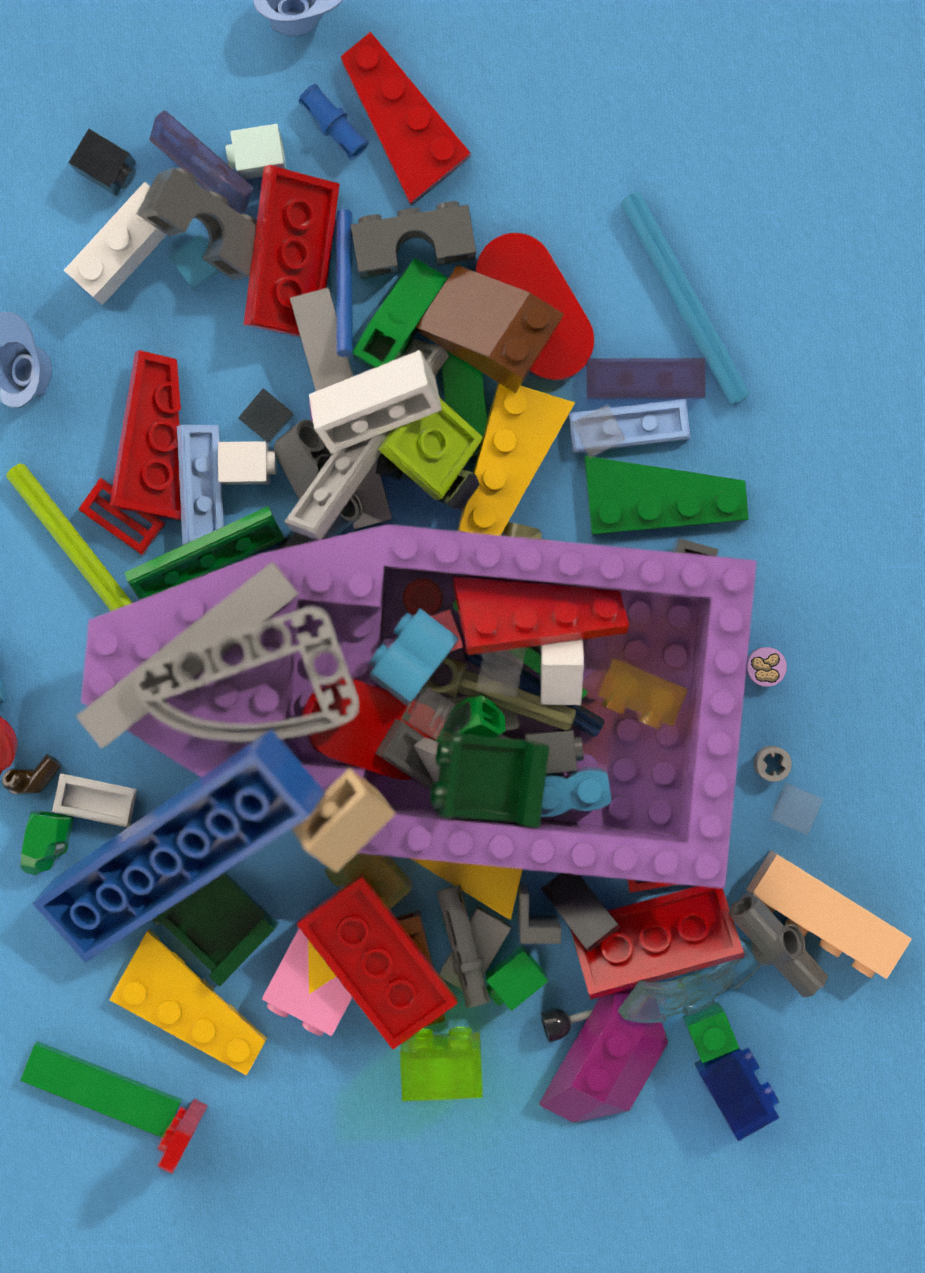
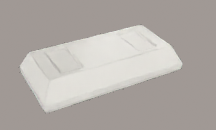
[52,773,137,828]

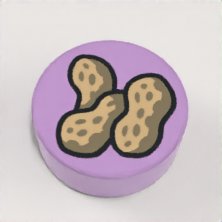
[746,647,787,687]

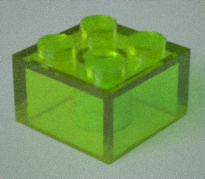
[400,1027,483,1102]

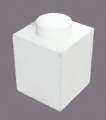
[218,441,277,485]

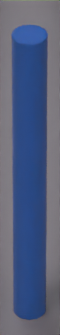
[336,209,353,357]

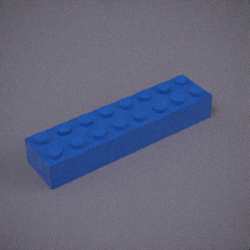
[33,729,325,962]

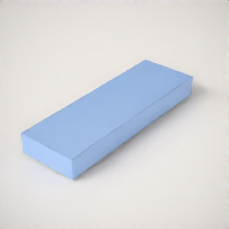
[568,399,691,453]
[177,425,224,544]

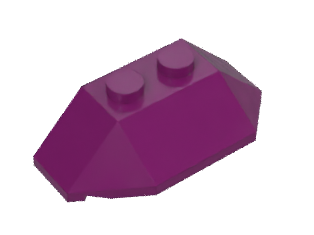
[539,984,668,1123]

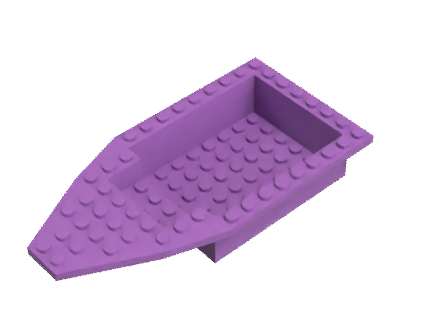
[81,525,757,888]

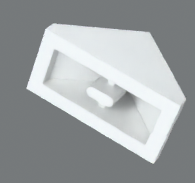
[540,639,584,705]

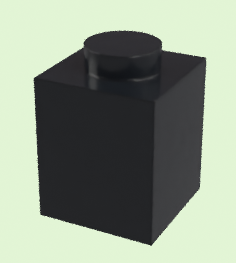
[68,129,136,196]

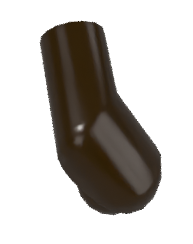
[2,754,62,795]

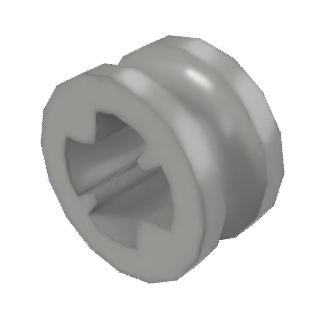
[754,746,792,782]

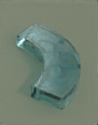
[618,937,762,1023]

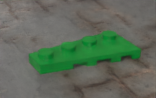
[584,456,749,535]

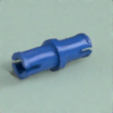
[298,84,369,160]

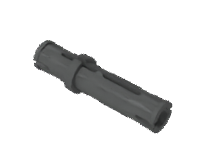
[436,885,490,1008]

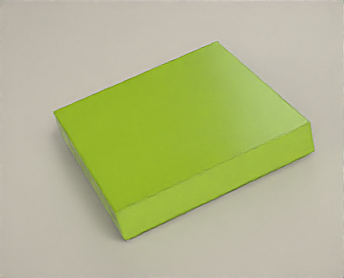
[378,399,483,500]

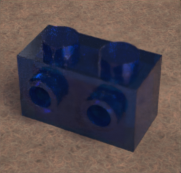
[694,1047,780,1142]

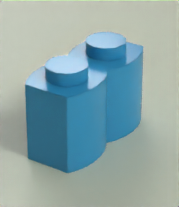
[368,609,459,706]
[541,767,612,817]

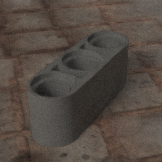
[274,420,363,538]

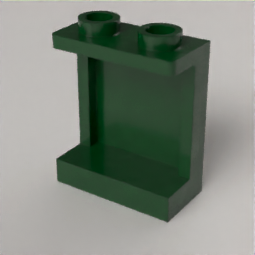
[430,731,550,827]
[152,872,279,986]

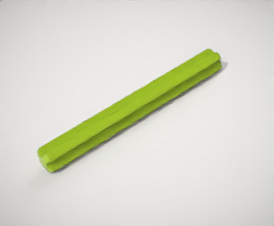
[6,463,133,611]

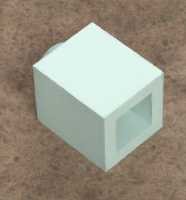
[226,124,287,180]

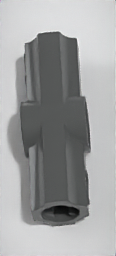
[728,892,828,997]

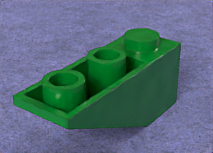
[352,258,448,370]

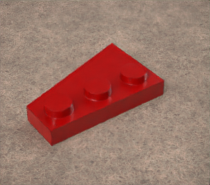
[157,1098,208,1174]

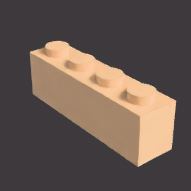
[746,850,912,979]

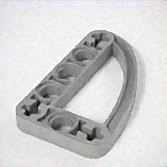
[133,606,359,741]

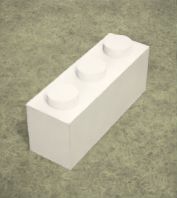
[64,182,166,305]
[309,350,442,453]

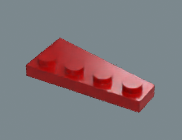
[340,31,471,206]
[109,350,181,521]
[453,577,629,655]

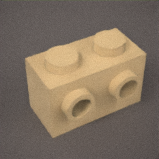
[292,768,396,872]

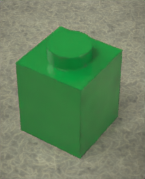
[486,944,548,1012]
[682,1002,739,1063]

